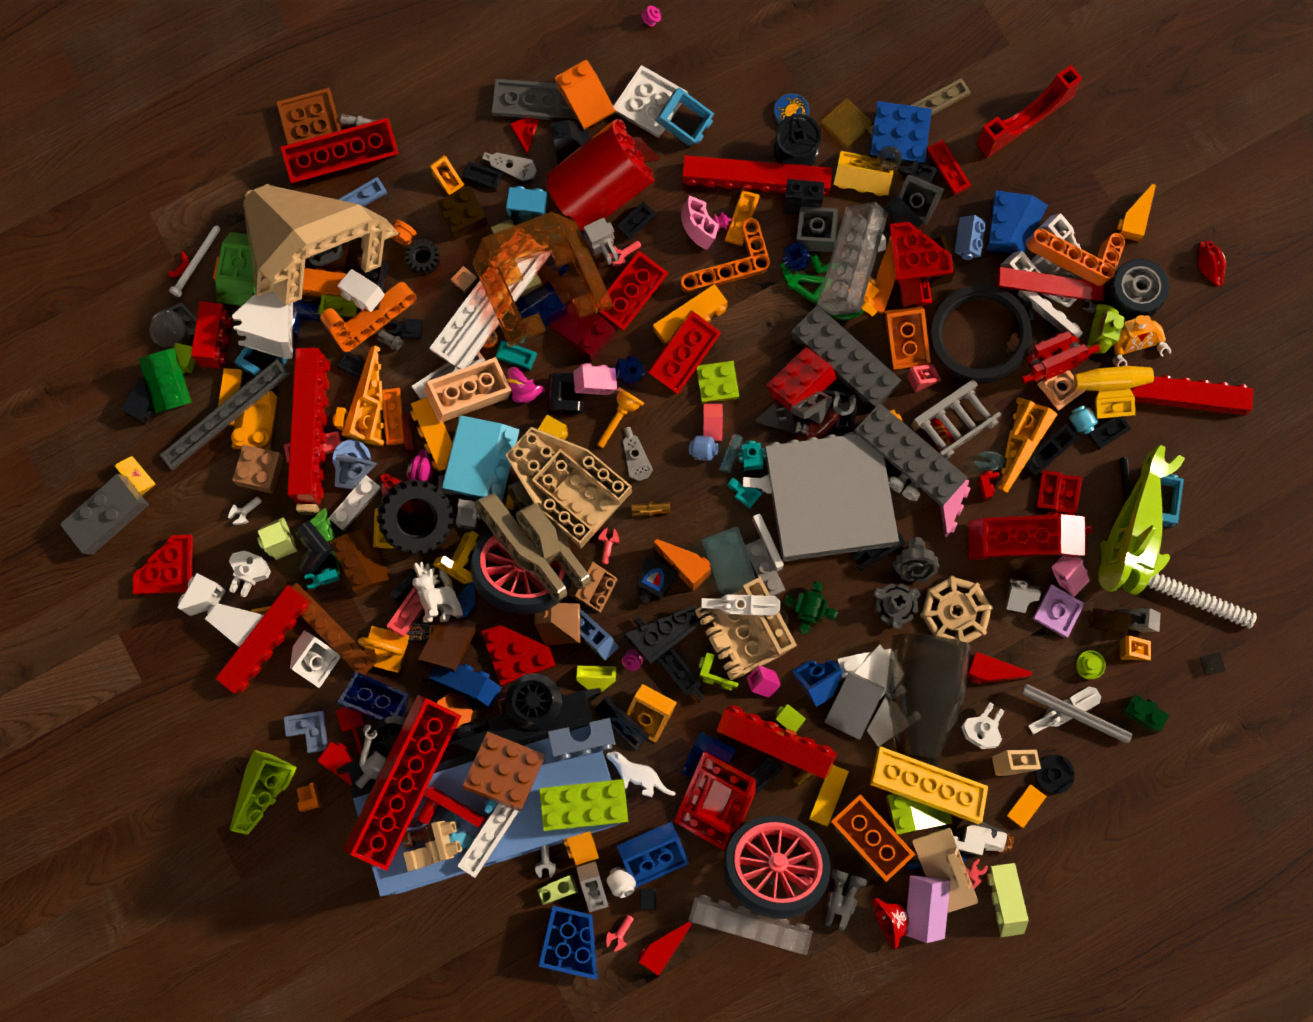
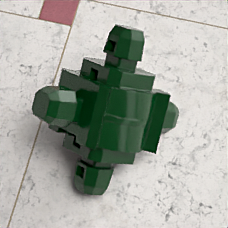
[783,581,838,635]

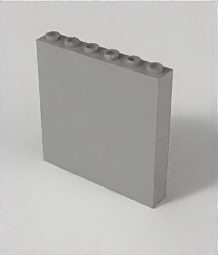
[765,432,899,562]

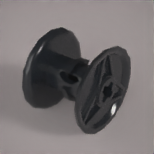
[774,114,822,166]

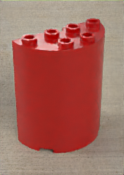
[546,119,655,231]

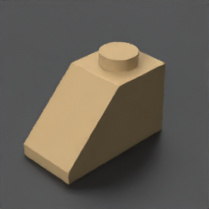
[992,750,1041,776]

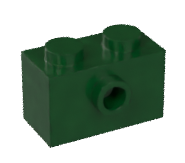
[1121,694,1170,734]

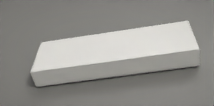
[753,514,784,571]

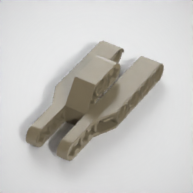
[475,481,591,601]

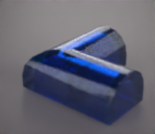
[293,300,321,337]

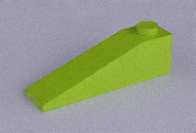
[230,750,297,835]

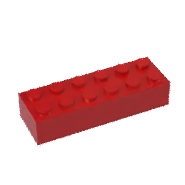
[280,118,399,183]

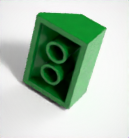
[138,348,192,413]

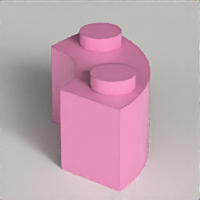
[681,195,719,250]

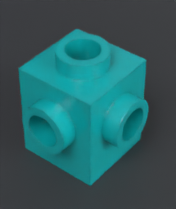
[738,441,766,471]

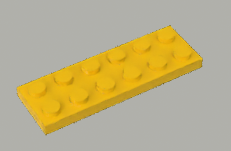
[870,746,988,824]

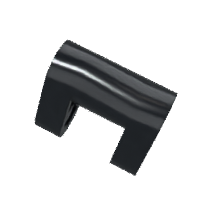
[547,373,584,414]

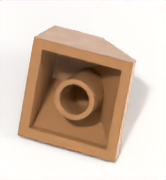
[535,603,580,646]

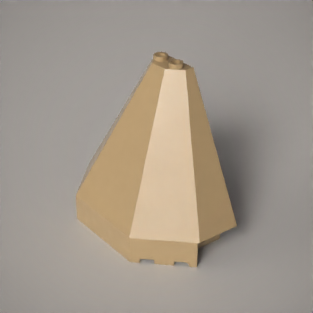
[243,184,399,306]

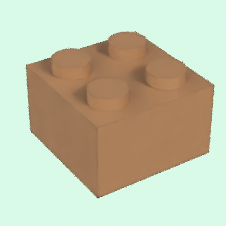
[232,444,284,494]

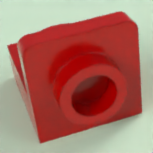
[977,471,999,502]

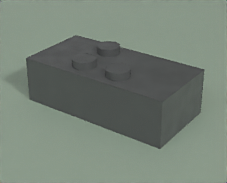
[60,474,149,555]

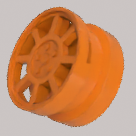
[391,219,417,246]

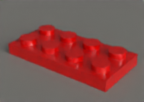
[647,310,722,394]

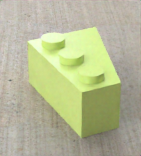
[257,517,298,560]
[987,863,1029,937]

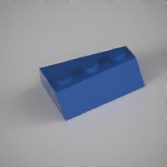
[986,190,1048,254]
[537,905,598,980]

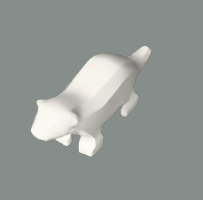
[606,751,676,798]

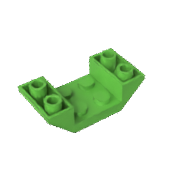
[215,232,256,306]

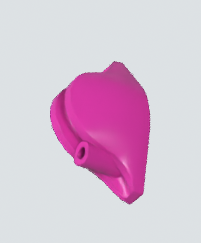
[407,449,435,483]

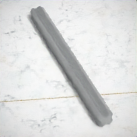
[1022,684,1132,743]

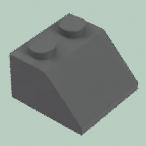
[899,175,944,225]

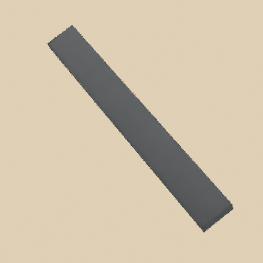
[160,359,290,470]

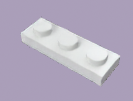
[329,476,381,531]

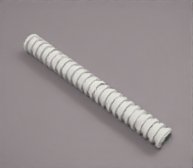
[1148,573,1257,629]

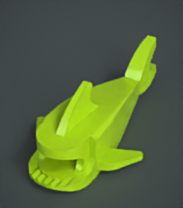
[1098,445,1185,595]

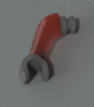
[793,392,856,441]

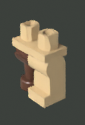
[402,820,462,872]

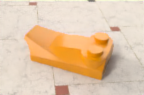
[231,382,278,451]

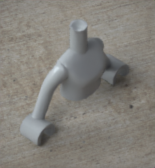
[355,725,387,789]

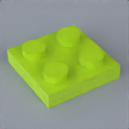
[696,361,739,404]

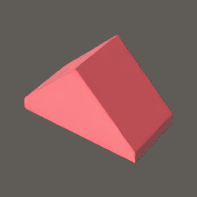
[907,364,942,393]
[703,404,723,441]

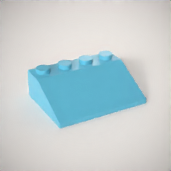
[441,415,520,502]

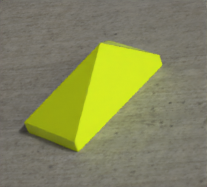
[576,666,616,692]

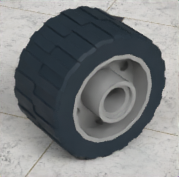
[1106,258,1170,321]

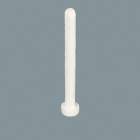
[169,226,220,297]

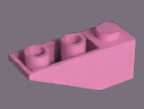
[940,480,970,537]

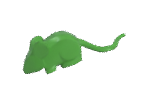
[310,508,340,575]

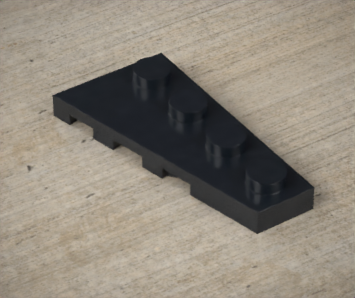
[624,605,706,665]

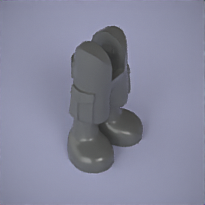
[824,869,868,931]

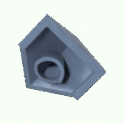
[335,454,378,489]

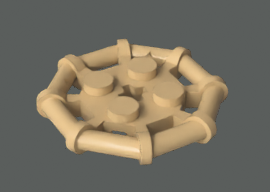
[920,575,993,648]

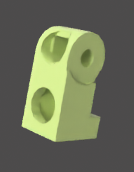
[537,875,579,905]

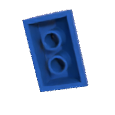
[617,822,689,888]

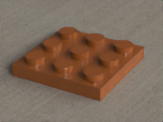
[277,87,341,145]
[462,731,545,812]

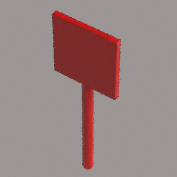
[336,703,365,756]

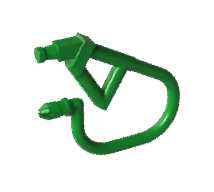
[779,252,864,321]

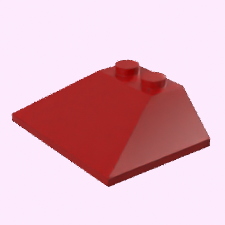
[674,752,756,850]

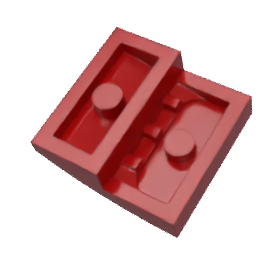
[1037,470,1082,515]

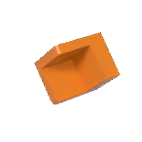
[297,782,322,812]

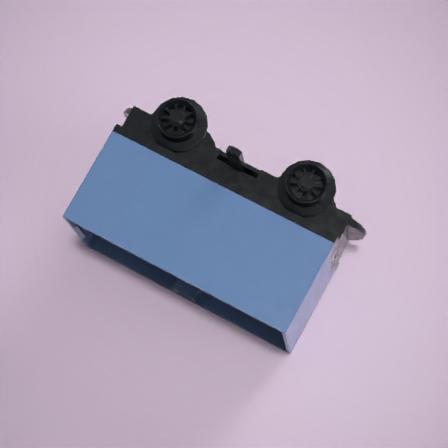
[336,673,624,897]

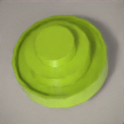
[1076,651,1106,680]

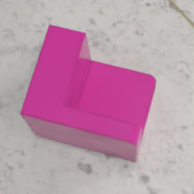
[746,665,781,698]

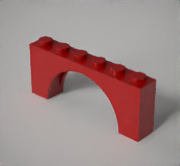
[976,65,1083,158]

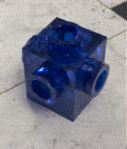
[782,242,811,272]
[616,356,645,384]

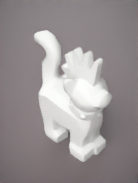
[412,562,463,622]

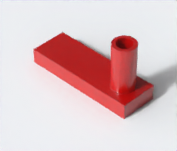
[417,786,486,827]

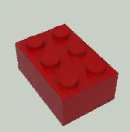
[191,301,232,369]
[766,347,837,412]

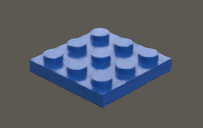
[870,101,932,164]

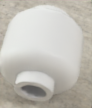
[607,867,636,898]

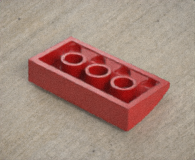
[593,251,669,331]

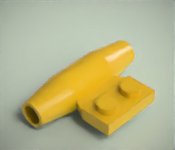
[1074,366,1154,419]

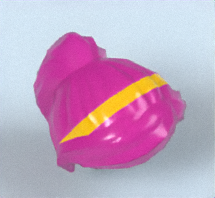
[507,367,545,403]

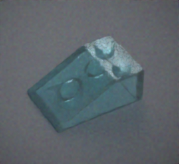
[701,526,756,597]

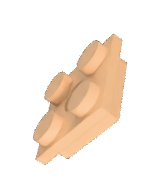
[1037,371,1086,411]

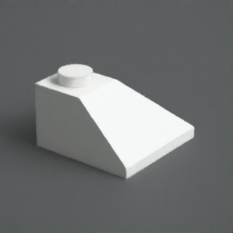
[290,630,341,688]

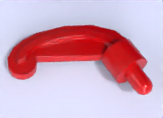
[168,251,190,278]

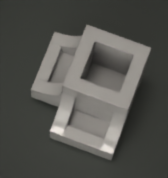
[456,499,482,531]
[1005,578,1041,613]

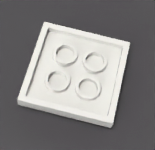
[613,65,688,138]

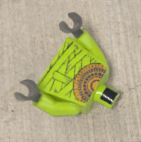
[1080,299,1124,354]

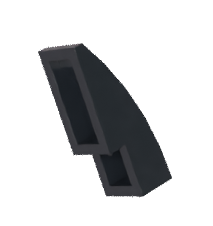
[1025,424,1080,476]

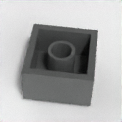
[797,206,838,252]

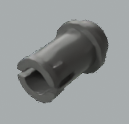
[377,330,403,350]

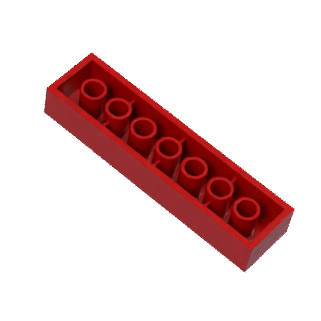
[288,348,330,505]
[343,695,462,871]

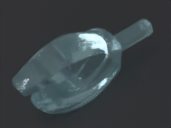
[973,451,1007,470]

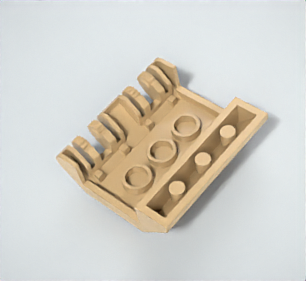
[695,577,797,680]

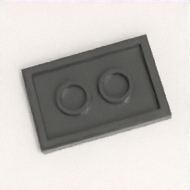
[824,671,885,740]

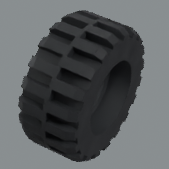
[377,479,453,555]

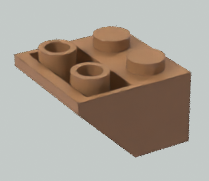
[567,558,618,613]

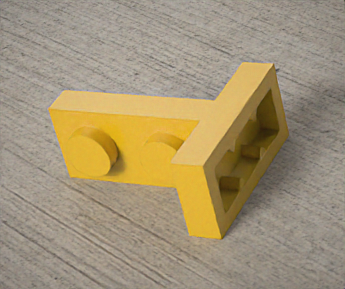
[433,531,479,584]

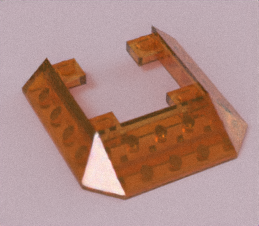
[472,212,614,347]

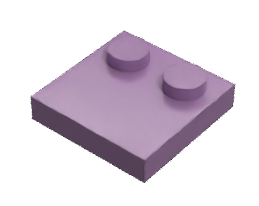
[1032,584,1085,638]

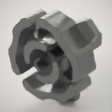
[892,537,939,583]
[874,584,921,629]

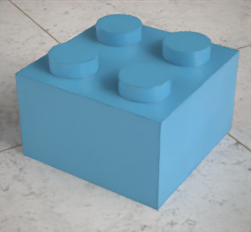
[506,186,549,226]

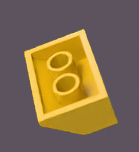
[834,151,895,196]

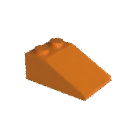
[555,59,616,130]
[884,306,931,370]
[654,539,711,591]

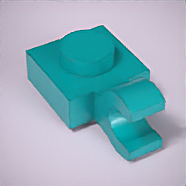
[727,478,762,509]
[304,568,341,590]

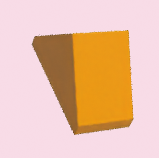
[430,155,464,195]
[1120,636,1151,661]

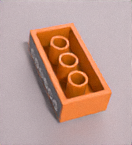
[830,794,916,883]

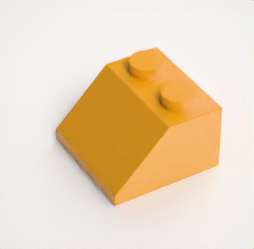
[626,684,677,743]

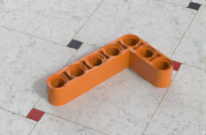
[680,218,770,294]
[1026,229,1125,286]
[320,282,416,352]

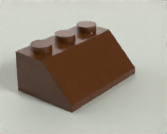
[330,528,392,596]

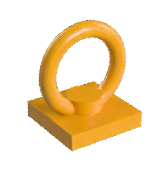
[357,626,409,673]

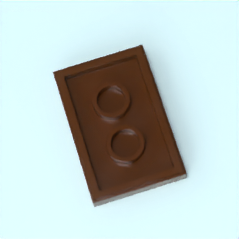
[418,614,478,673]

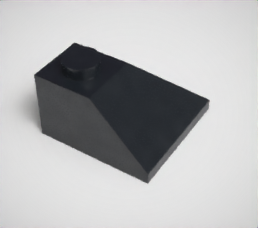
[550,120,590,164]

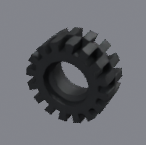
[405,239,440,276]

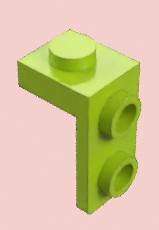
[698,653,738,691]

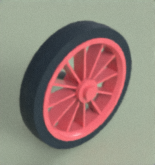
[471,521,572,615]
[724,816,830,919]

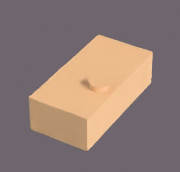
[424,357,511,423]

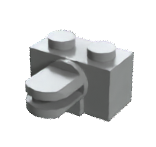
[584,218,619,265]

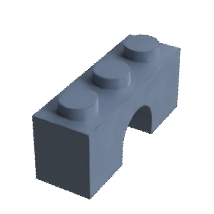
[548,718,615,760]

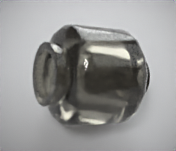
[877,145,902,171]

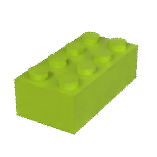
[539,779,628,831]

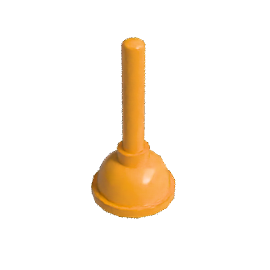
[597,387,644,448]

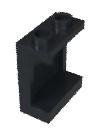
[783,179,824,215]

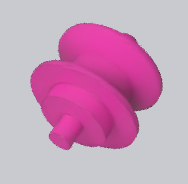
[641,6,661,26]
[712,212,731,232]
[622,649,643,671]

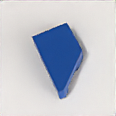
[457,582,476,619]

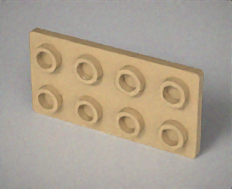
[912,828,978,913]

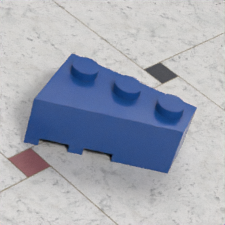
[429,663,502,709]

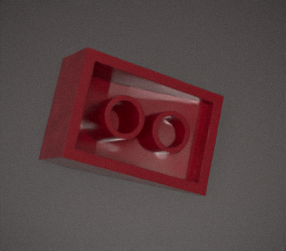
[549,299,616,362]

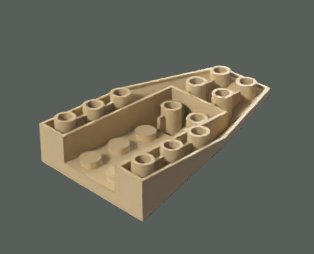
[506,427,632,549]

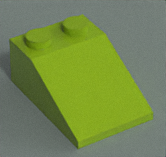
[885,794,952,835]

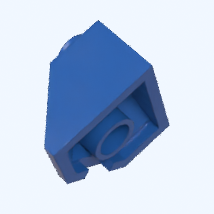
[792,660,843,707]

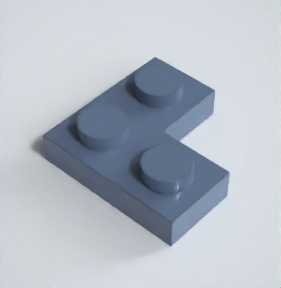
[284,711,328,754]

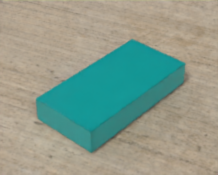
[495,340,537,371]

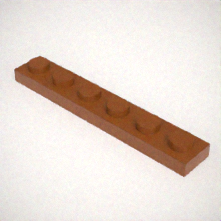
[293,583,376,677]

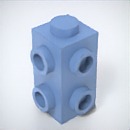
[955,215,986,260]

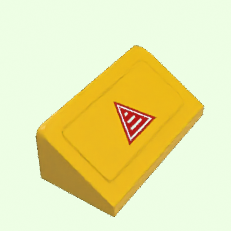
[115,456,156,495]

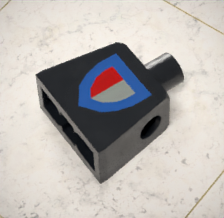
[636,555,679,605]

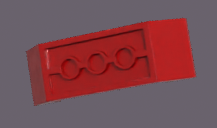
[968,515,1086,560]

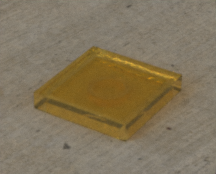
[821,98,873,148]

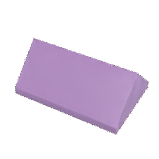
[906,875,950,943]

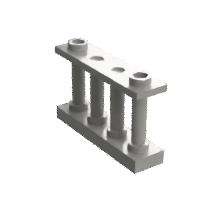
[910,380,1001,459]

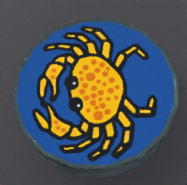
[773,93,810,124]

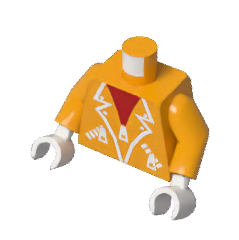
[1112,315,1171,367]

